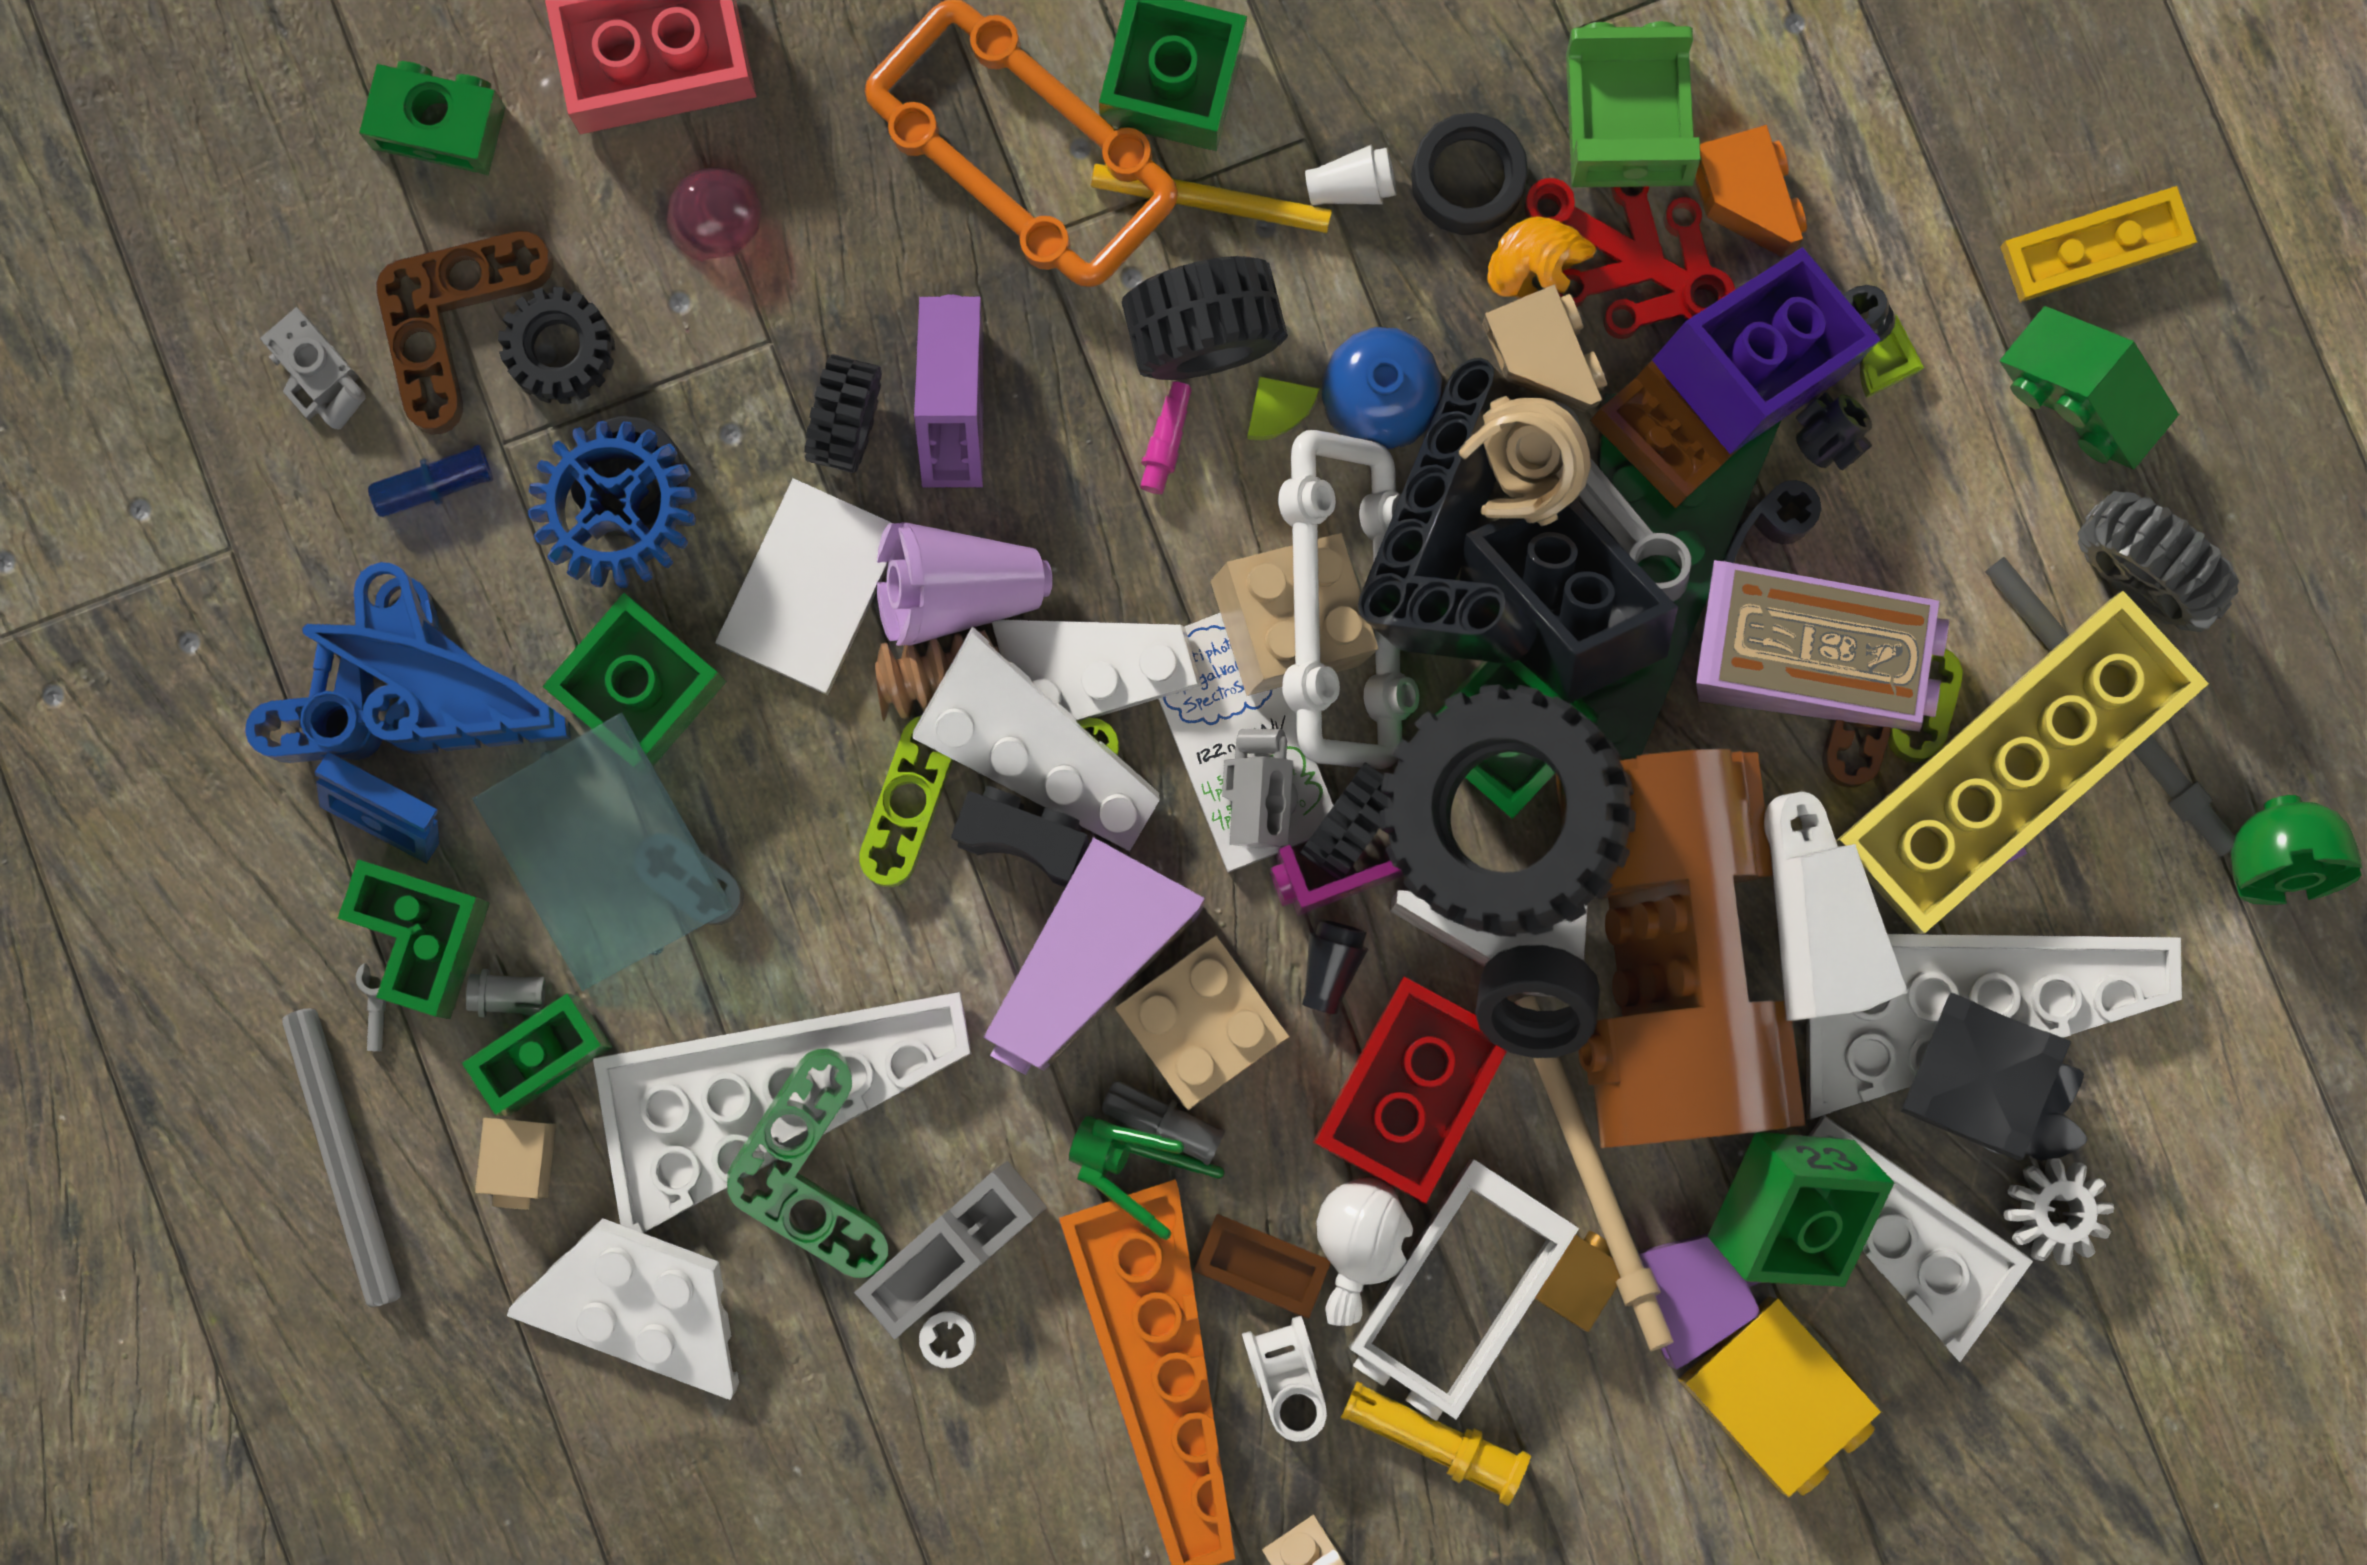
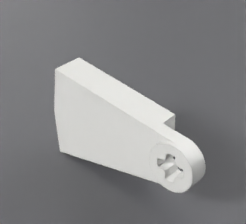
[1764,792,1908,1021]

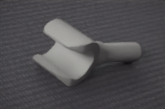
[356,963,387,1051]

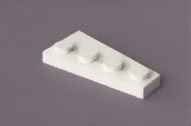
[913,626,1160,851]

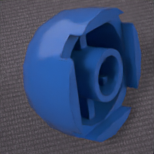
[1322,327,1442,449]

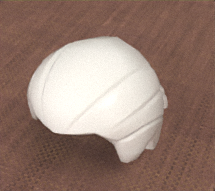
[1316,1177,1413,1326]

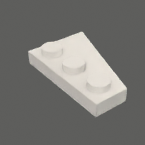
[992,620,1202,722]

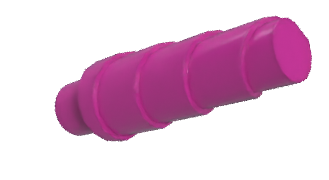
[1140,381,1192,494]

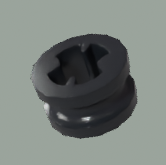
[1843,285,1895,342]

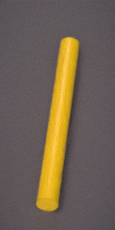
[1091,163,1332,233]

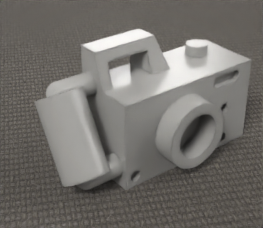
[259,307,366,429]
[1222,729,1298,848]

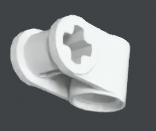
[1242,1316,1327,1442]

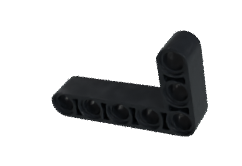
[1358,358,1537,664]

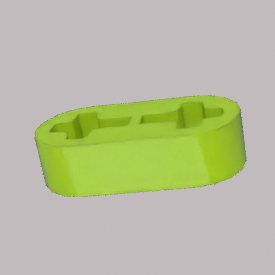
[1888,649,1963,763]

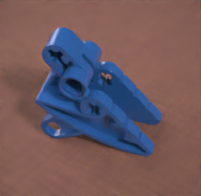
[245,562,571,763]

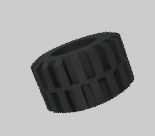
[1121,256,1288,380]

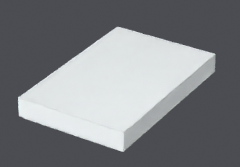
[715,478,894,695]

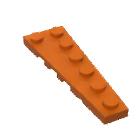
[1059,1179,1235,1565]

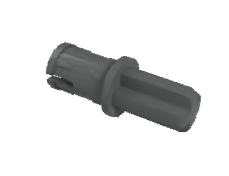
[1102,1081,1226,1166]

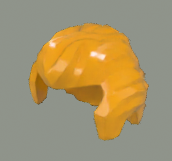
[1487,217,1596,299]

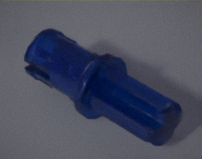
[368,445,494,517]

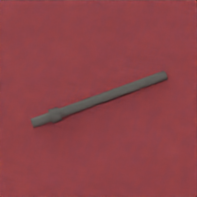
[1985,557,2235,857]

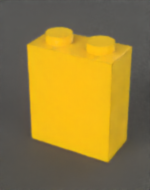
[1678,1296,1881,1498]

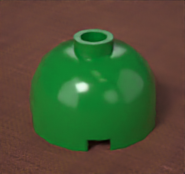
[2231,795,2363,905]

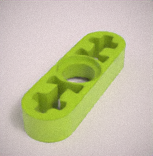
[859,715,954,887]

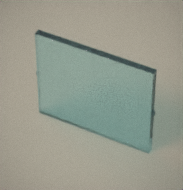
[472,713,733,991]

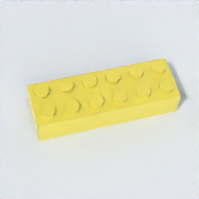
[1836,591,2209,934]

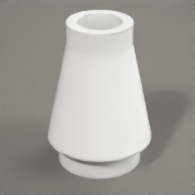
[1305,144,1397,206]

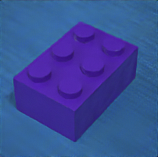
[1652,247,1881,454]

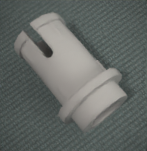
[466,969,545,1018]

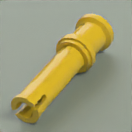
[1340,1381,1531,1506]

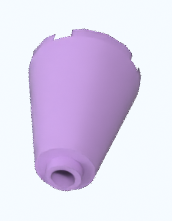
[877,522,1052,646]

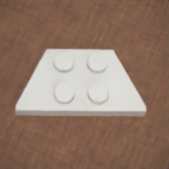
[507,1218,739,1400]

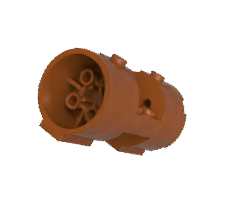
[1555,749,1805,1148]

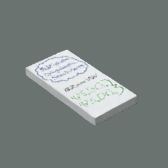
[1158,613,1334,873]

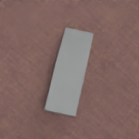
[854,1161,1047,1340]

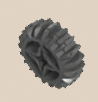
[2077,491,2239,632]

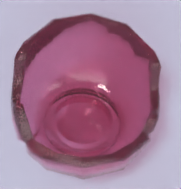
[666,167,762,262]

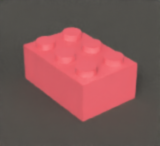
[545,0,757,135]

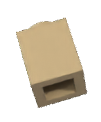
[475,1118,556,1210]

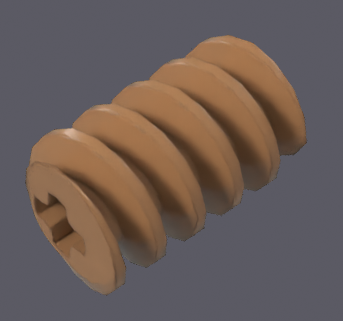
[875,630,999,721]

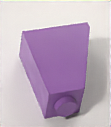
[914,295,983,487]

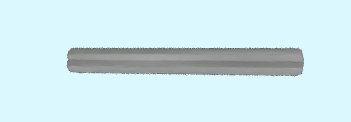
[282,1008,401,1307]

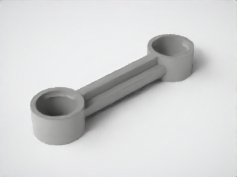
[1549,400,1691,601]

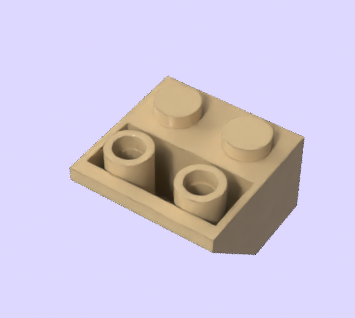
[1482,284,1607,412]

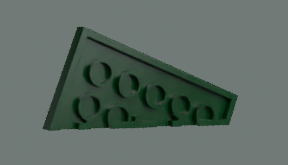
[1580,393,1781,761]

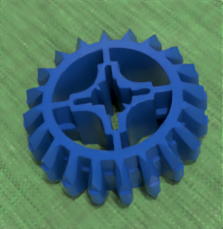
[528,421,697,588]

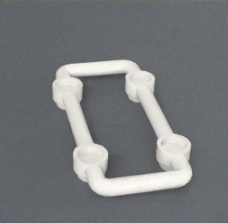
[1278,430,1419,769]

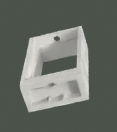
[1348,1159,1579,1421]

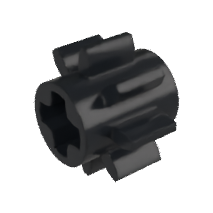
[1796,392,1872,470]

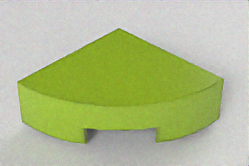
[1860,314,1924,398]
[1247,377,1319,440]

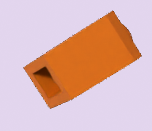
[1695,125,1807,257]

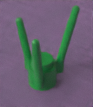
[1069,1116,1225,1240]

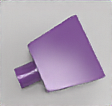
[1638,1233,1761,1369]

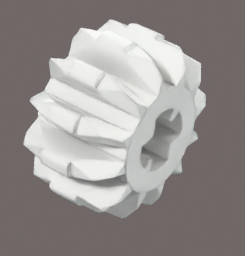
[2004,1158,2114,1265]

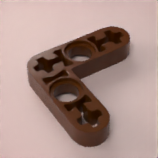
[376,231,553,435]

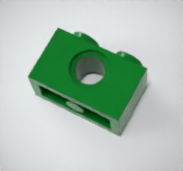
[359,61,506,175]
[462,993,613,1116]

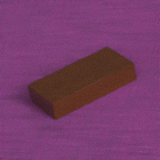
[1193,1213,1331,1319]

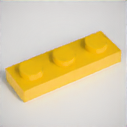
[2000,186,2197,303]

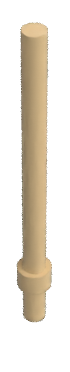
[1514,996,1674,1351]

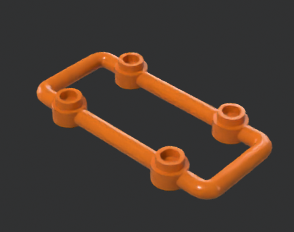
[865,0,1178,287]

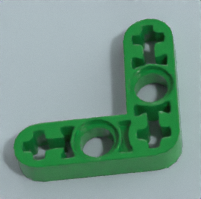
[727,1048,888,1278]

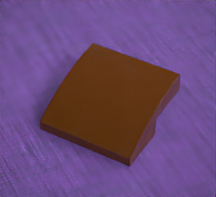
[1590,361,1740,508]

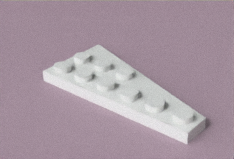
[1806,934,2182,1120]
[593,992,972,1233]

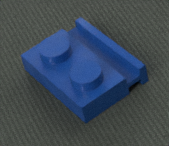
[315,752,439,864]

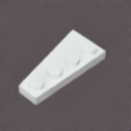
[1808,1115,2033,1362]

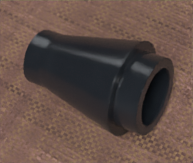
[1302,919,1368,1014]

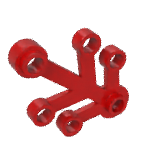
[1524,178,1736,339]

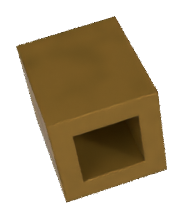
[1534,1230,1621,1333]

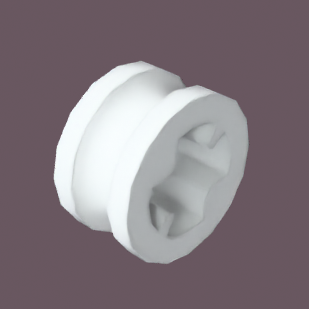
[919,1311,976,1368]

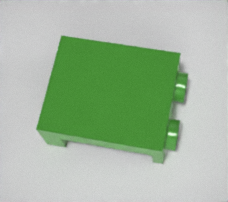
[1566,21,1701,187]

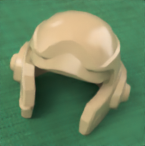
[1459,396,1591,526]

